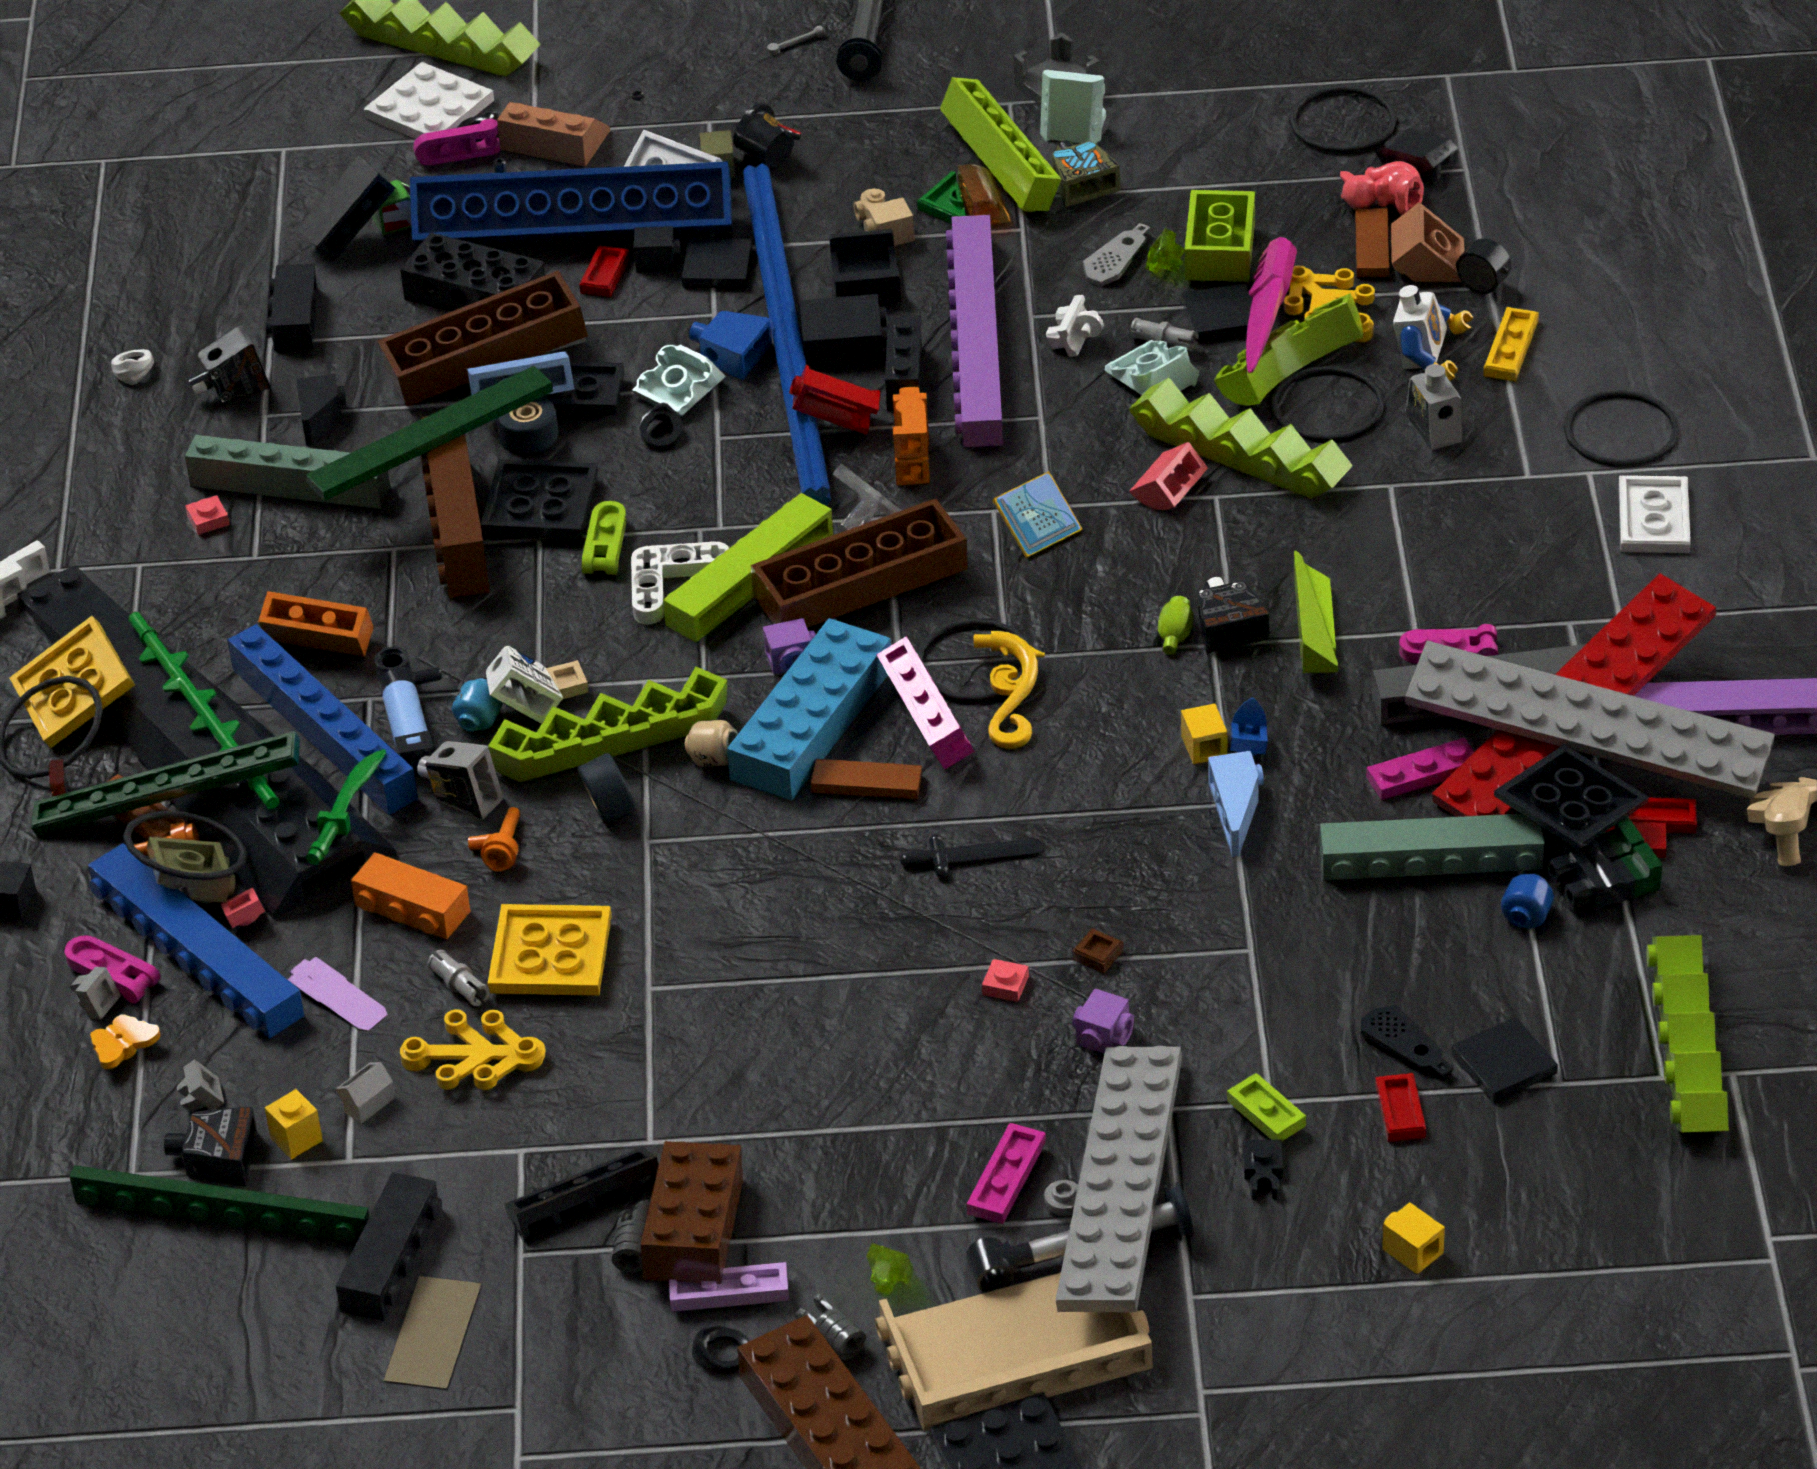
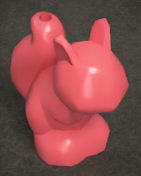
[1340,161,1424,215]

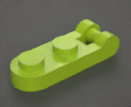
[582,501,627,575]

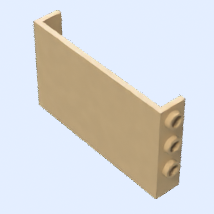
[875,1273,1152,1431]

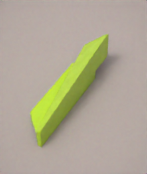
[1294,551,1338,673]

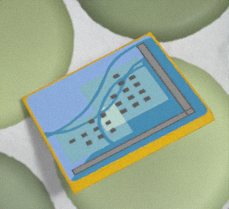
[992,471,1083,558]

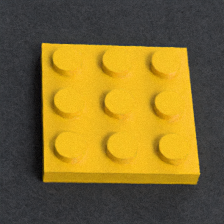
[9,616,135,748]
[488,904,612,996]

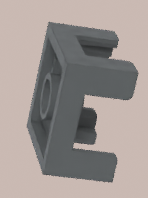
[1013,32,1100,106]

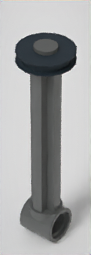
[836,0,883,81]

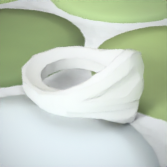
[111,349,154,385]

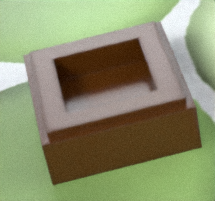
[1072,928,1124,973]

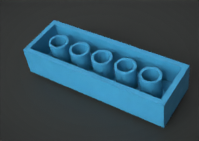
[727,618,891,801]

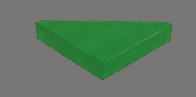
[917,171,966,224]

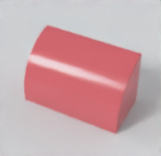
[1129,442,1208,510]

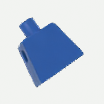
[689,311,772,380]

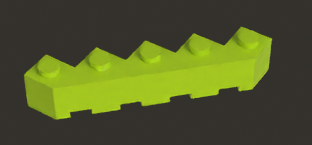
[339,0,541,77]
[1128,377,1353,499]
[488,667,728,782]
[1646,935,1729,1132]

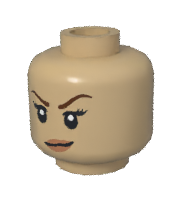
[685,720,738,767]

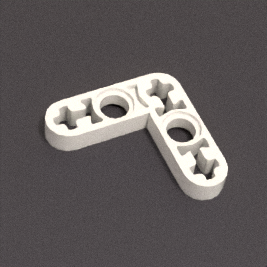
[631,542,729,625]

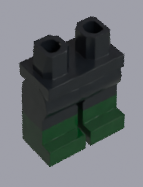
[1548,817,1663,913]

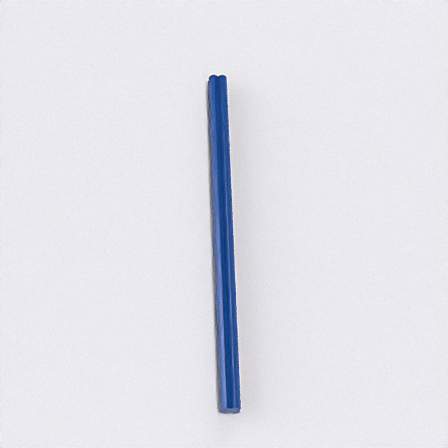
[743,164,831,506]

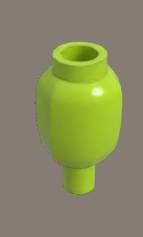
[1158,596,1195,655]

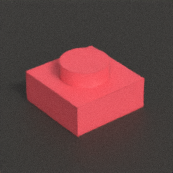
[185,495,230,535]
[220,888,265,929]
[982,959,1029,1002]

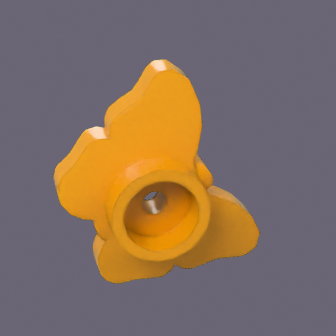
[90,1015,161,1069]

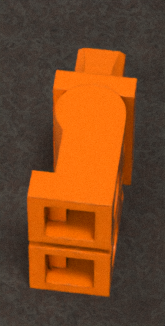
[893,387,930,485]

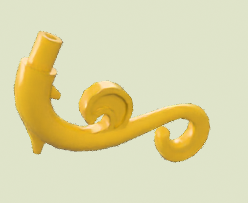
[974,631,1045,749]

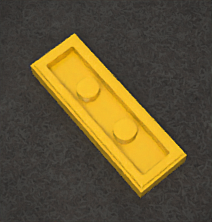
[1483,307,1539,382]

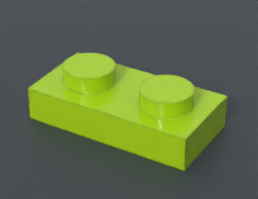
[1227,1073,1306,1141]

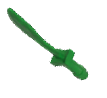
[306,749,386,865]

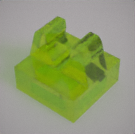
[1146,228,1185,274]
[866,1243,914,1295]

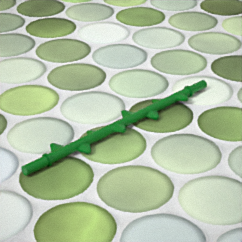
[128,612,279,809]

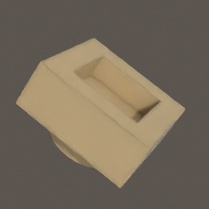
[546,660,589,699]

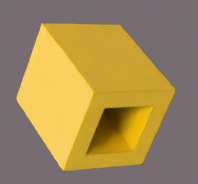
[1181,703,1227,764]
[264,1089,323,1160]
[1382,1202,1445,1274]

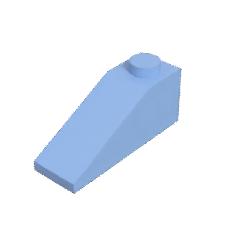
[1208,751,1264,857]

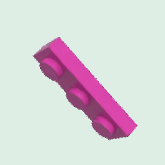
[1366,738,1474,800]
[966,1123,1046,1224]

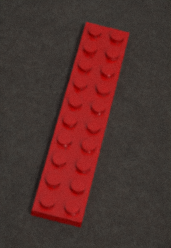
[1432,573,1716,817]

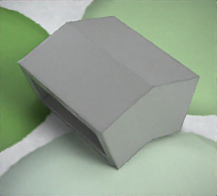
[336,1062,396,1124]

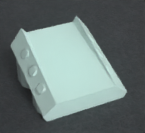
[1040,70,1106,143]
[1105,340,1199,395]
[632,345,726,416]

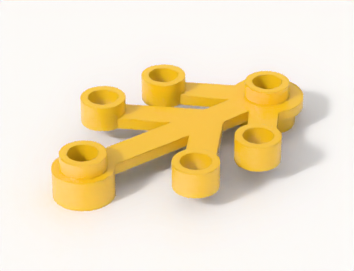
[1284,265,1375,343]
[400,1010,546,1090]

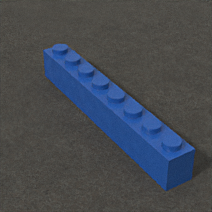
[227,624,418,815]
[88,843,304,1039]

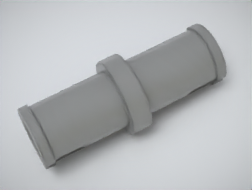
[1130,318,1198,352]
[427,949,490,1006]

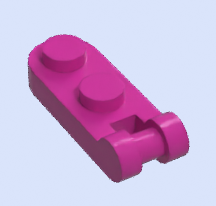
[413,119,501,165]
[1399,624,1498,664]
[64,935,161,1003]

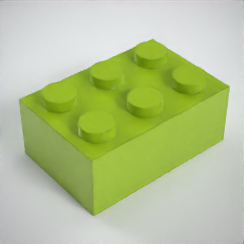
[1185,190,1255,282]

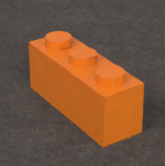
[258,591,374,657]
[351,852,471,940]

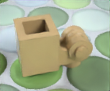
[853,188,915,246]

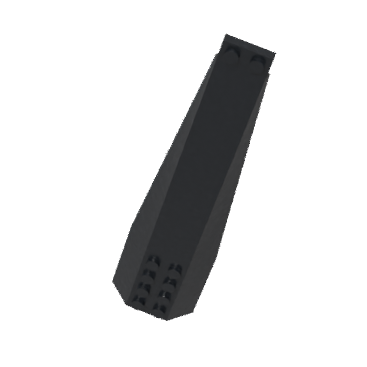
[17,565,397,919]

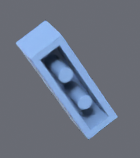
[467,351,574,395]

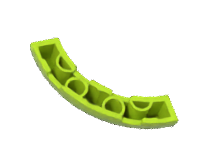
[1214,293,1363,406]

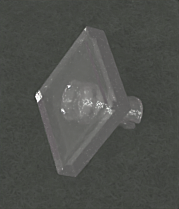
[833,464,902,530]

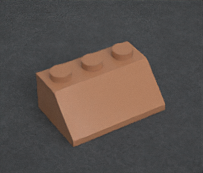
[497,102,610,167]

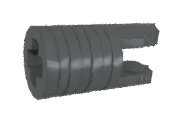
[612,1201,650,1273]
[794,1293,866,1360]

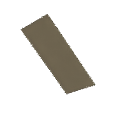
[384,1276,481,1389]

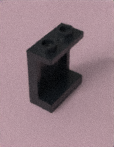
[829,229,901,303]
[800,294,887,366]

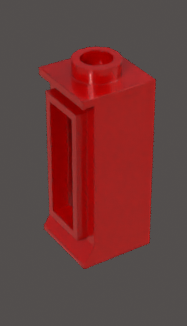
[789,365,880,435]

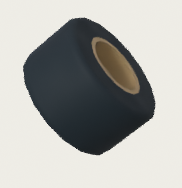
[497,397,558,455]
[577,753,636,823]

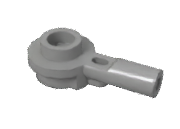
[1044,1180,1078,1216]

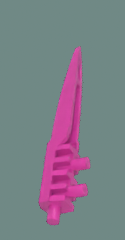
[1246,237,1297,373]

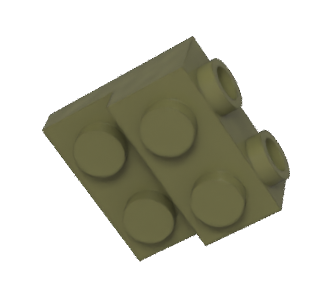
[147,837,235,904]

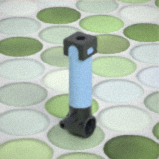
[375,646,442,777]

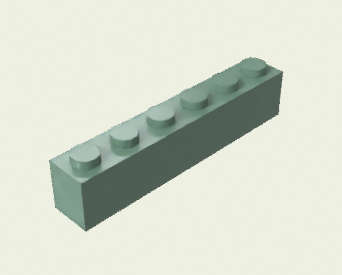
[185,435,391,509]
[1320,814,1544,880]

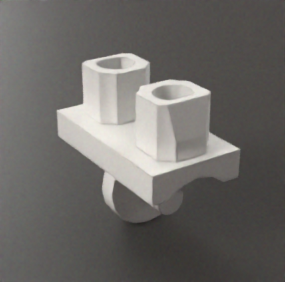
[1046,295,1104,357]

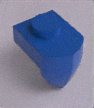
[1230,697,1268,756]

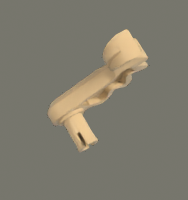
[1747,777,1817,866]

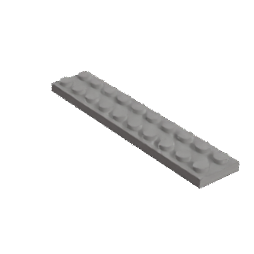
[1405,641,1775,799]
[1056,1046,1182,1312]

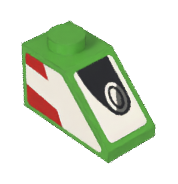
[372,180,412,236]

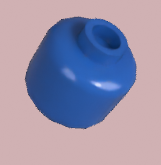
[1501,874,1554,929]

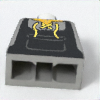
[1405,364,1462,450]
[417,741,504,820]

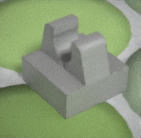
[70,967,121,1020]
[177,1059,225,1112]

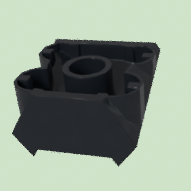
[1375,128,1458,182]

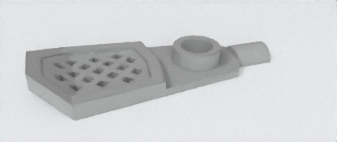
[1083,223,1150,287]

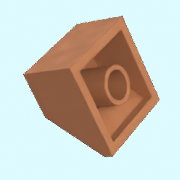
[1391,202,1464,282]

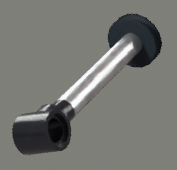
[966,1182,1194,1292]

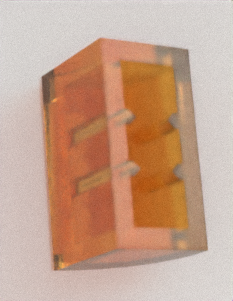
[958,164,1011,225]

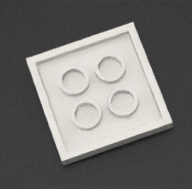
[364,62,494,139]

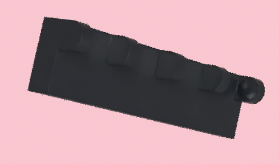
[504,1147,659,1240]

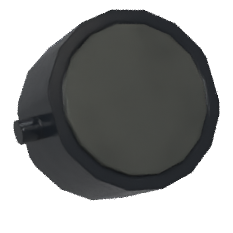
[1456,239,1512,294]

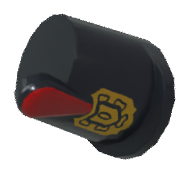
[733,103,802,168]

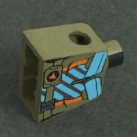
[1052,140,1120,207]

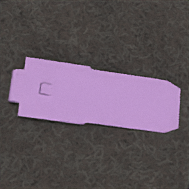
[287,957,388,1031]

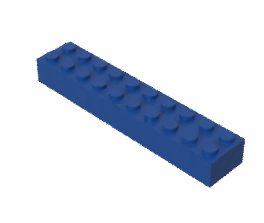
[410,161,733,247]

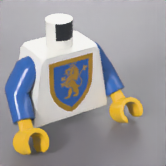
[1393,285,1473,381]

